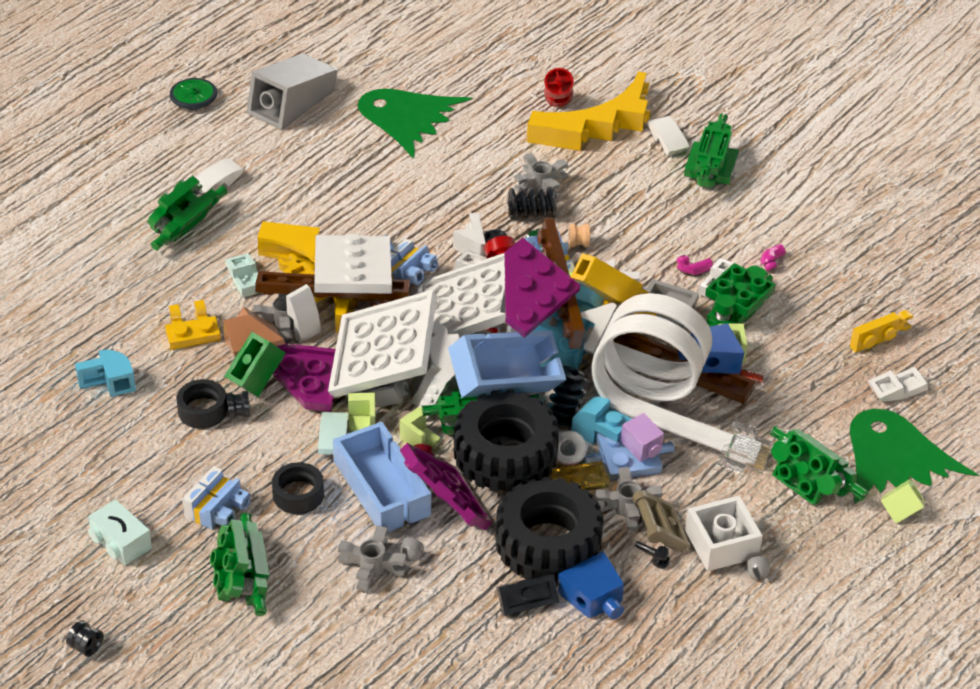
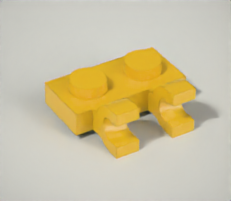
[165,299,221,350]

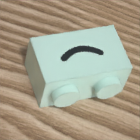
[88,499,152,566]

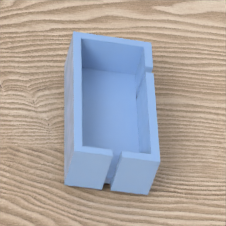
[448,330,566,398]
[333,422,431,533]

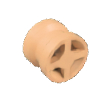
[569,223,590,248]

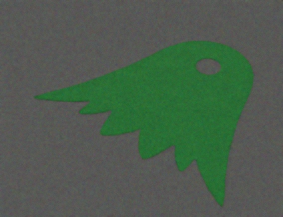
[358,88,472,158]
[850,409,979,504]

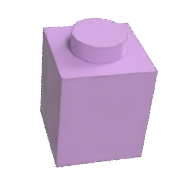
[620,413,664,462]

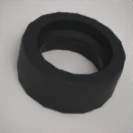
[176,379,228,429]
[272,462,324,514]

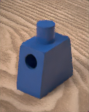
[678,324,745,374]
[557,551,624,620]

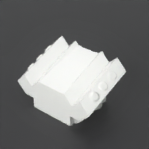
[408,321,460,421]

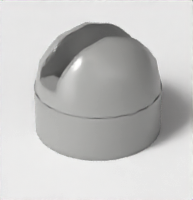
[400,538,424,562]
[747,556,770,581]

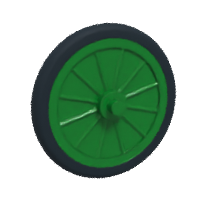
[170,78,217,109]

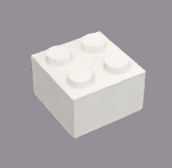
[685,496,763,572]

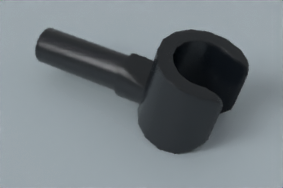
[635,541,670,569]

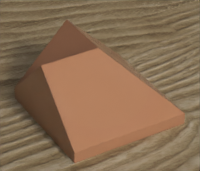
[224,307,285,357]

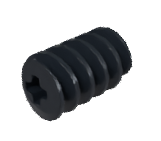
[507,187,557,218]
[547,366,590,426]

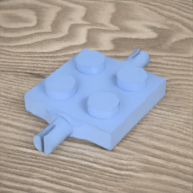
[583,432,674,481]

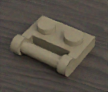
[632,490,690,552]

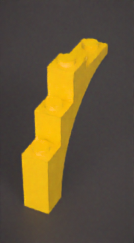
[527,71,651,151]
[257,221,365,333]
[571,253,657,317]

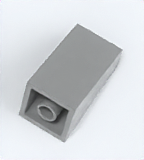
[246,53,338,130]

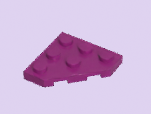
[504,237,580,338]
[272,343,336,412]
[400,443,493,530]

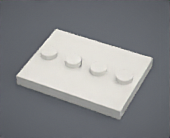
[314,234,392,293]

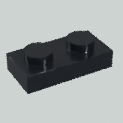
[496,573,559,616]

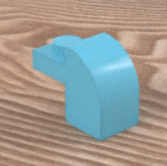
[75,350,136,397]
[571,397,631,445]

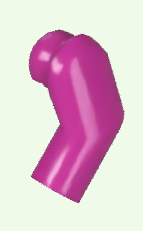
[760,244,786,271]
[676,255,713,275]

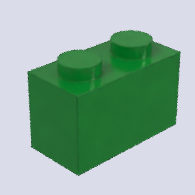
[224,332,285,397]

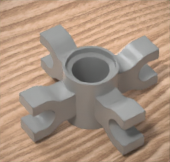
[514,153,568,199]
[253,294,294,342]
[595,467,663,531]
[338,525,407,592]

